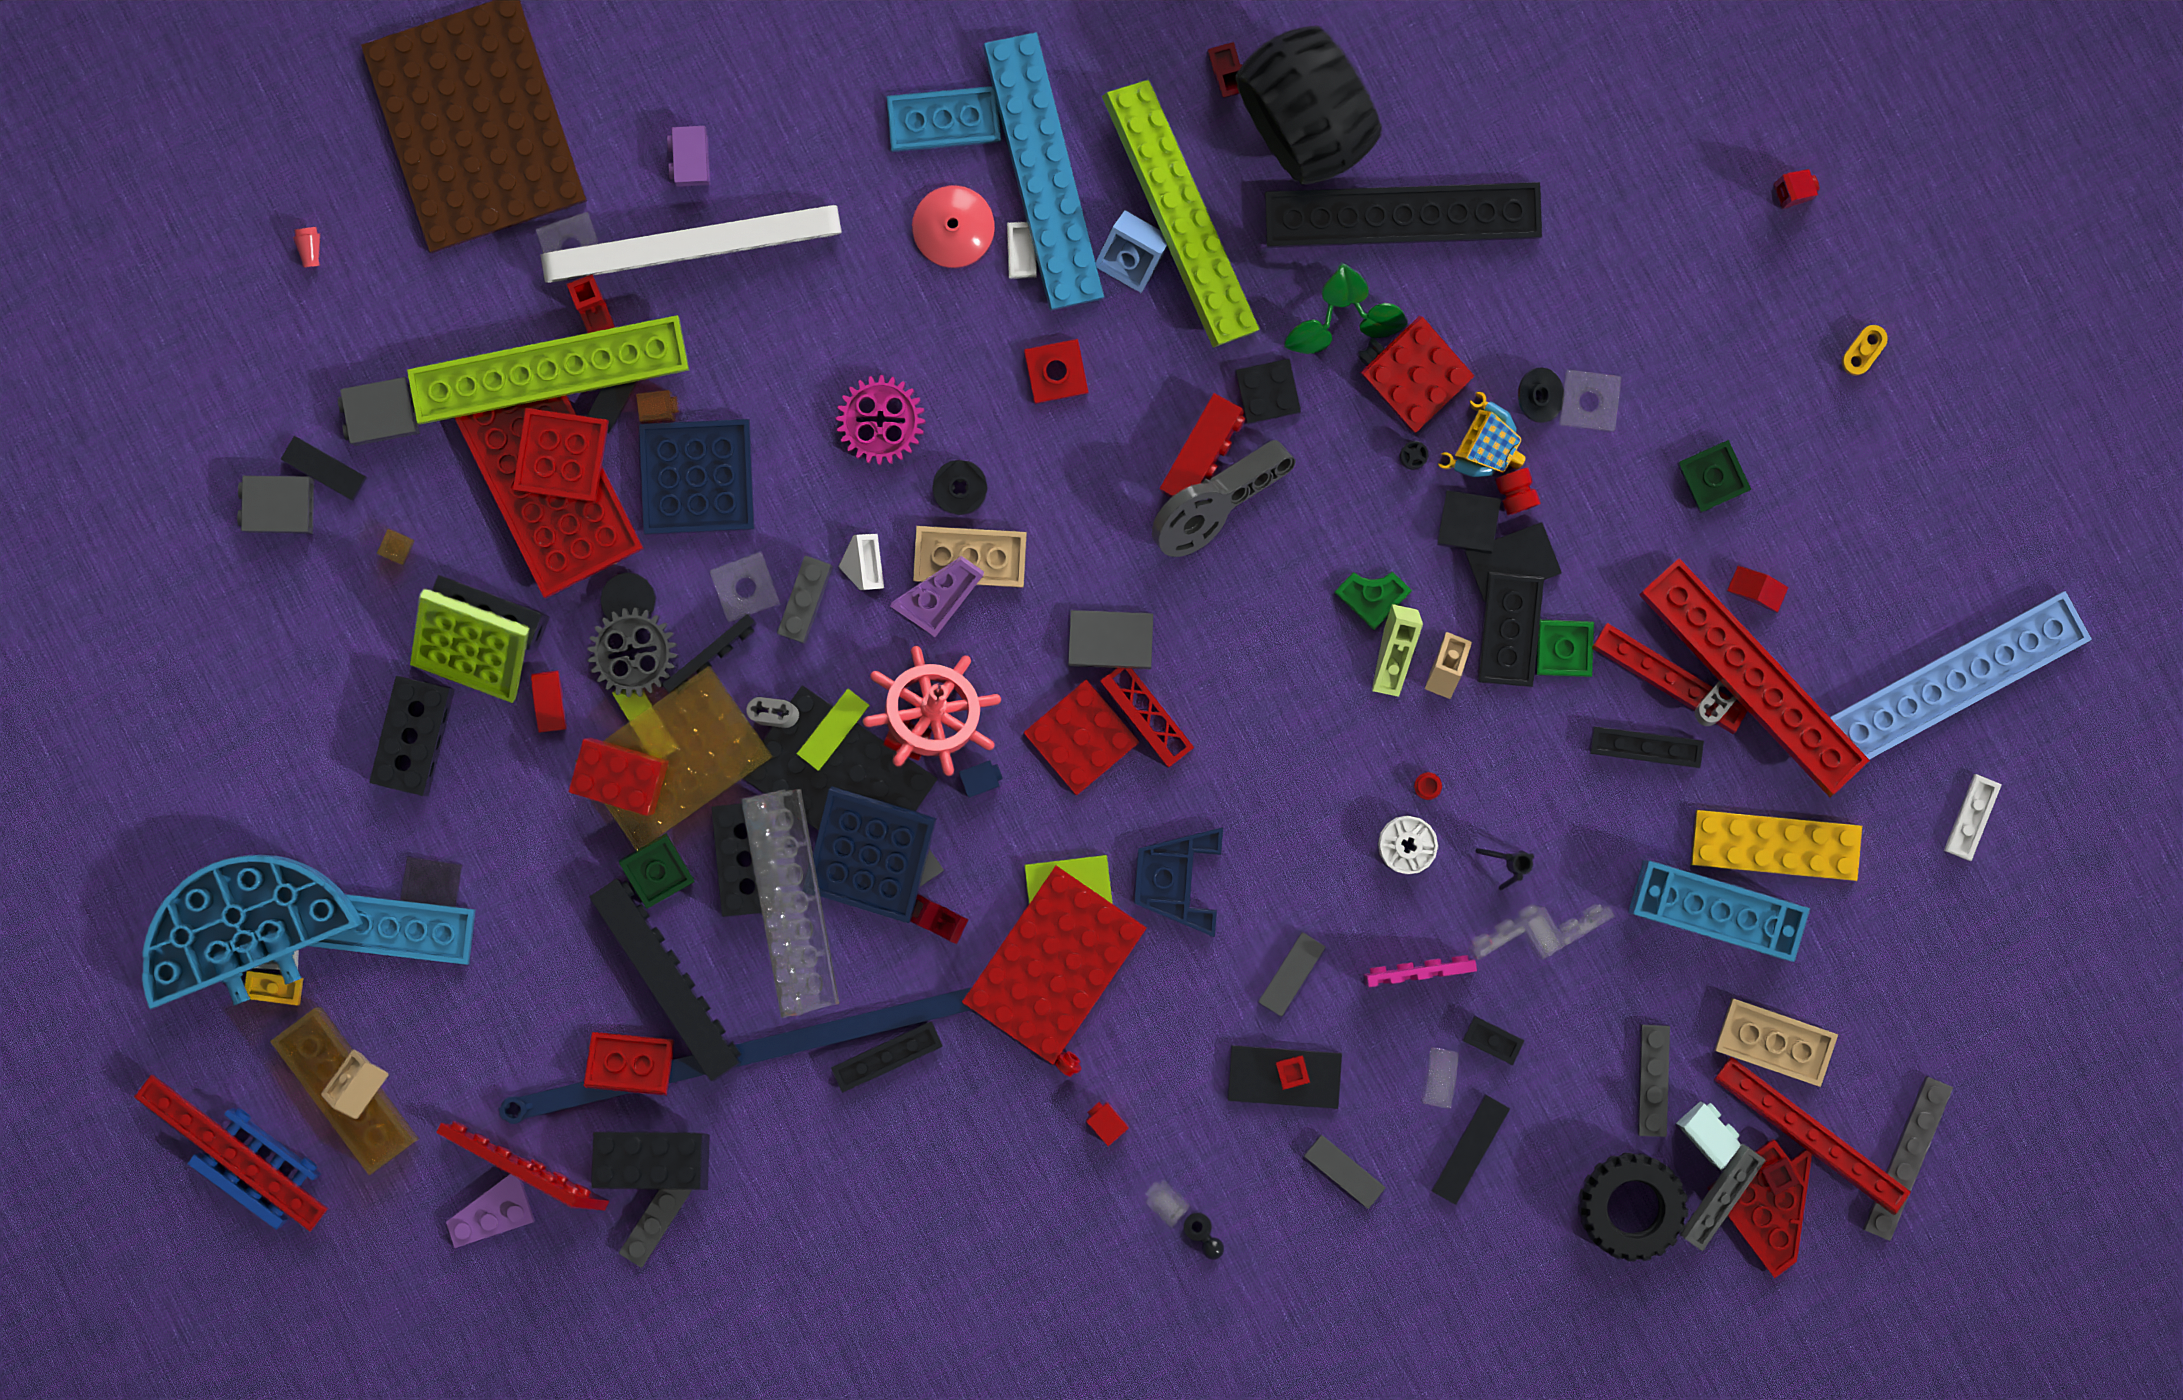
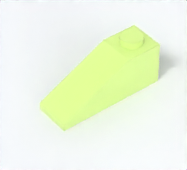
[1372,604,1423,697]

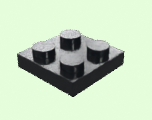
[1236,358,1301,424]

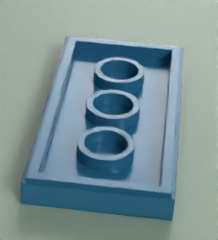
[887,86,1001,152]

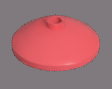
[912,185,995,268]

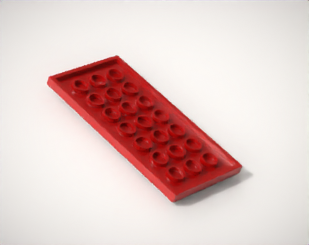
[455,395,644,599]

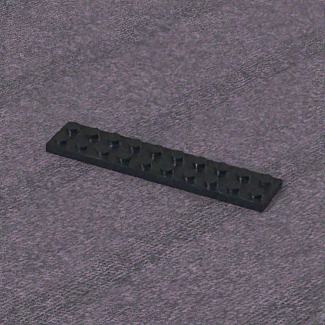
[1265,182,1542,248]

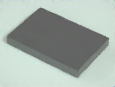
[1069,610,1153,669]

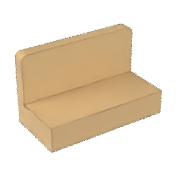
[321,1049,388,1119]

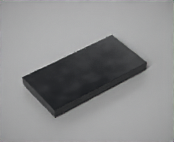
[1477,572,1544,687]
[1228,1045,1342,1109]

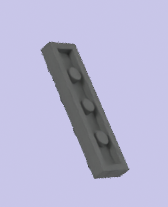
[1638,1024,1670,1137]
[1679,1143,1766,1251]
[619,1190,692,1268]

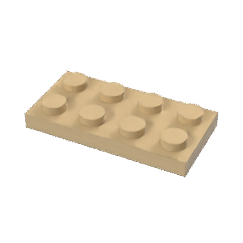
[913,526,1027,588]
[1714,998,1838,1087]

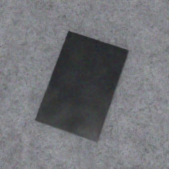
[1465,522,1562,603]

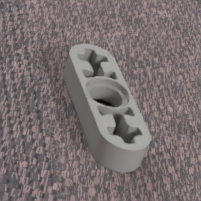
[1695,681,1737,726]

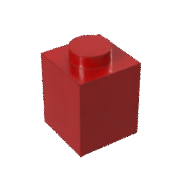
[1086,1101,1129,1146]

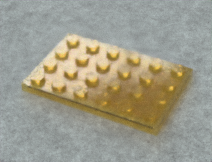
[575,666,773,850]

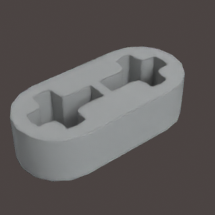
[747,697,799,728]

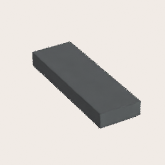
[1258,932,1326,1017]
[1304,1134,1386,1209]

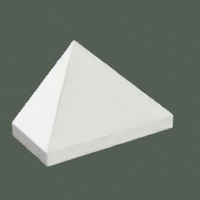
[839,534,884,590]

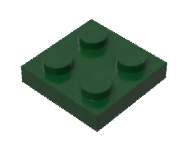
[1677,440,1751,513]
[619,833,695,909]

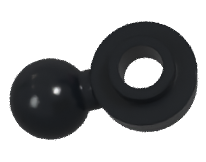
[1184,1213,1224,1260]

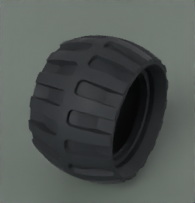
[1235,26,1382,184]

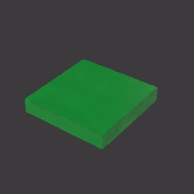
[1536,620,1594,677]

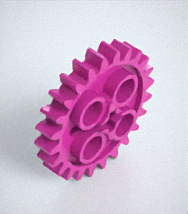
[836,375,926,465]

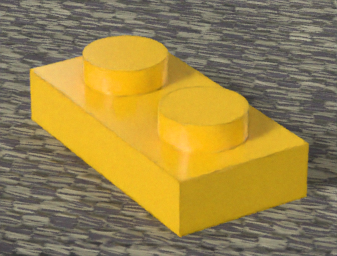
[245,970,304,1006]

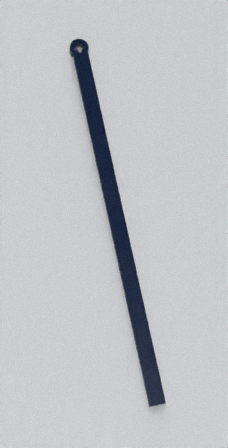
[499,987,973,1124]

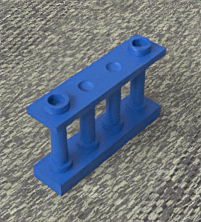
[188,1108,322,1230]

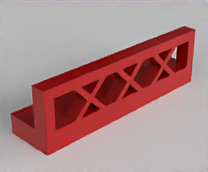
[1100,668,1194,768]

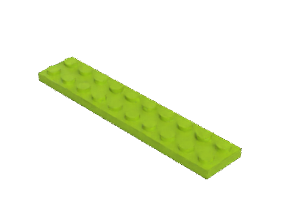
[1102,80,1260,348]
[407,315,689,425]

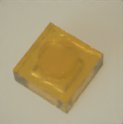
[377,529,415,565]

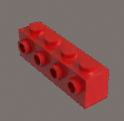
[1159,393,1246,503]

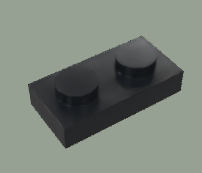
[1462,1016,1525,1065]

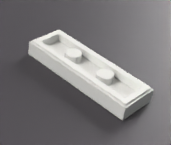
[1944,774,2002,861]

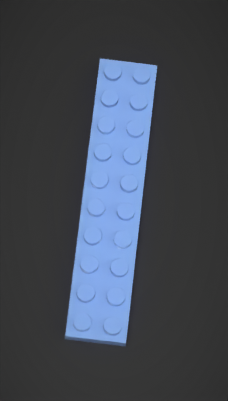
[1830,591,2092,759]

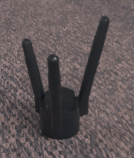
[1476,848,1534,890]

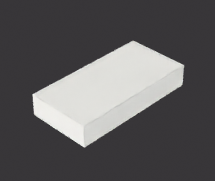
[1007,222,1037,279]

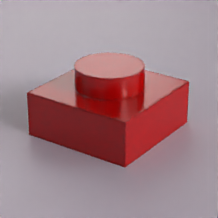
[1276,1055,1310,1090]

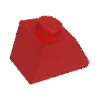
[1774,169,1820,210]

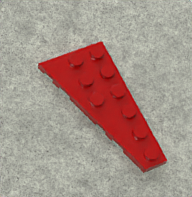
[436,1121,609,1211]

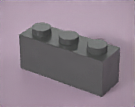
[777,556,833,644]

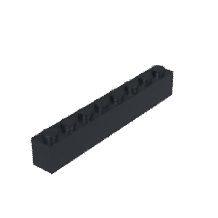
[589,878,742,1082]

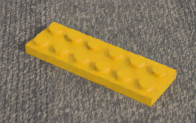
[1691,810,1862,881]

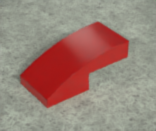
[531,670,567,733]

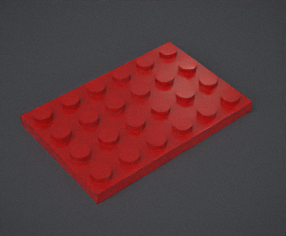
[962,865,1147,1065]

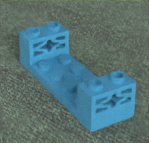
[1628,860,1810,962]

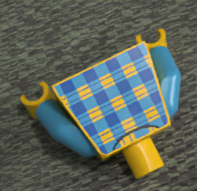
[1438,392,1525,477]

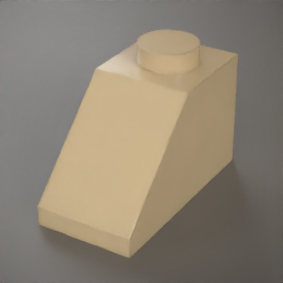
[1425,632,1472,699]

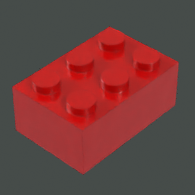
[568,738,669,816]

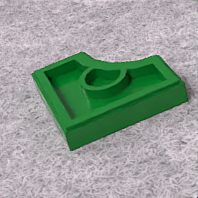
[1334,571,1412,630]

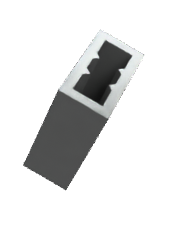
[338,377,420,446]
[237,476,314,534]

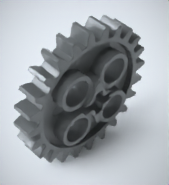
[587,608,678,697]

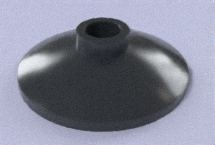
[1518,367,1564,423]

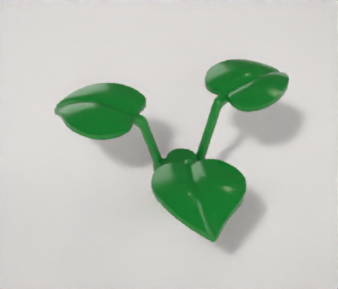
[1284,264,1408,354]

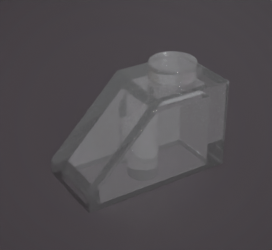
[1421,1047,1459,1109]
[1145,1179,1190,1228]

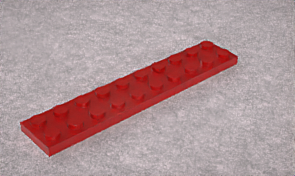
[1639,558,1870,798]

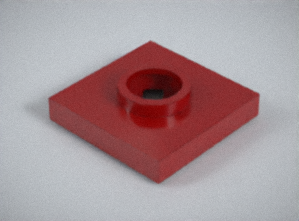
[1024,339,1089,404]

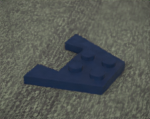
[1134,827,1223,937]

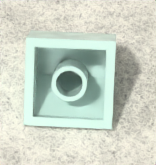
[1676,1101,1741,1169]

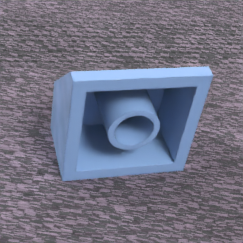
[1095,210,1168,293]

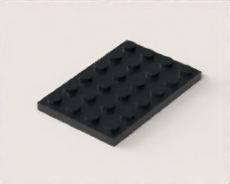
[739,685,938,830]

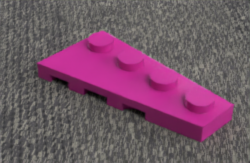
[1364,955,1477,987]

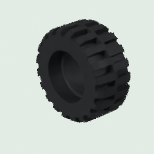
[1578,1153,1688,1262]

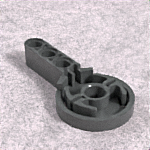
[1152,440,1296,557]

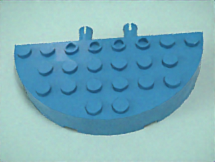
[142,855,363,1009]

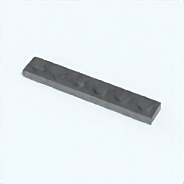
[1863,1076,1953,1241]

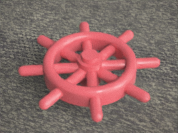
[863,646,1001,776]

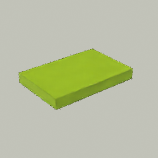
[1025,855,1113,904]

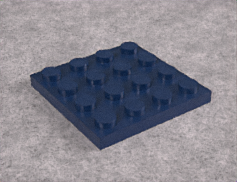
[639,419,755,535]
[804,787,937,923]

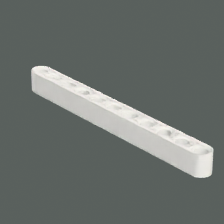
[540,205,842,283]

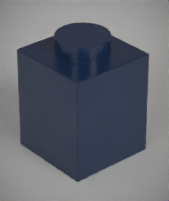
[959,760,1003,798]

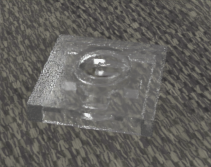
[536,212,599,253]
[1559,370,1622,432]
[709,552,780,622]

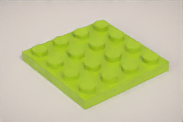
[410,589,529,703]

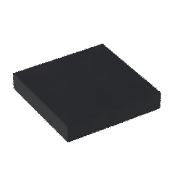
[1437,490,1501,554]

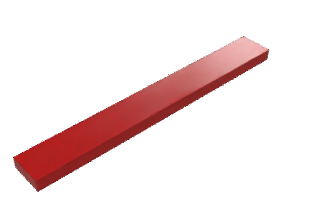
[1714,1057,1911,1215]
[134,1074,329,1232]

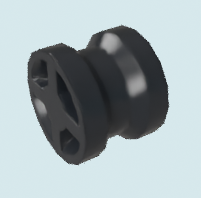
[1357,338,1384,366]
[1400,441,1428,470]

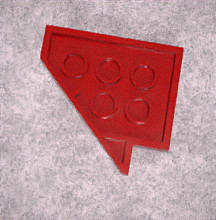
[1707,1139,1812,1278]

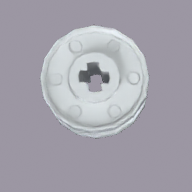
[1378,816,1438,874]

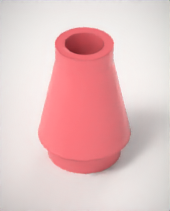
[293,227,320,268]

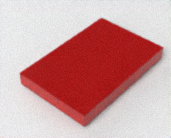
[584,1032,675,1096]

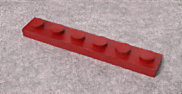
[1592,623,1748,734]

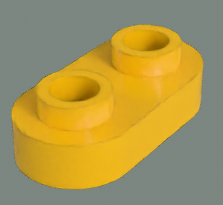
[1842,325,1888,376]

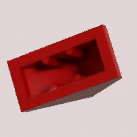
[1727,566,1789,613]

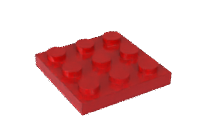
[1360,315,1474,433]
[513,408,609,503]
[1023,679,1140,795]

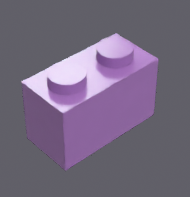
[667,126,710,187]

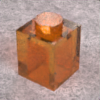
[636,390,679,424]

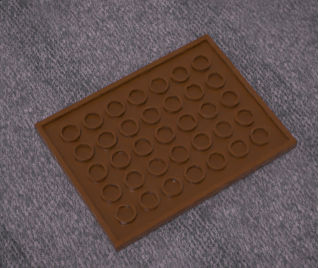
[361,0,587,253]

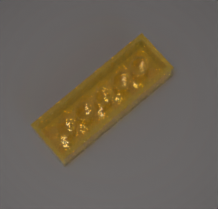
[270,1007,419,1175]

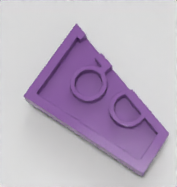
[890,556,984,637]
[446,1174,535,1248]

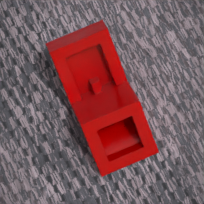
[567,274,616,333]

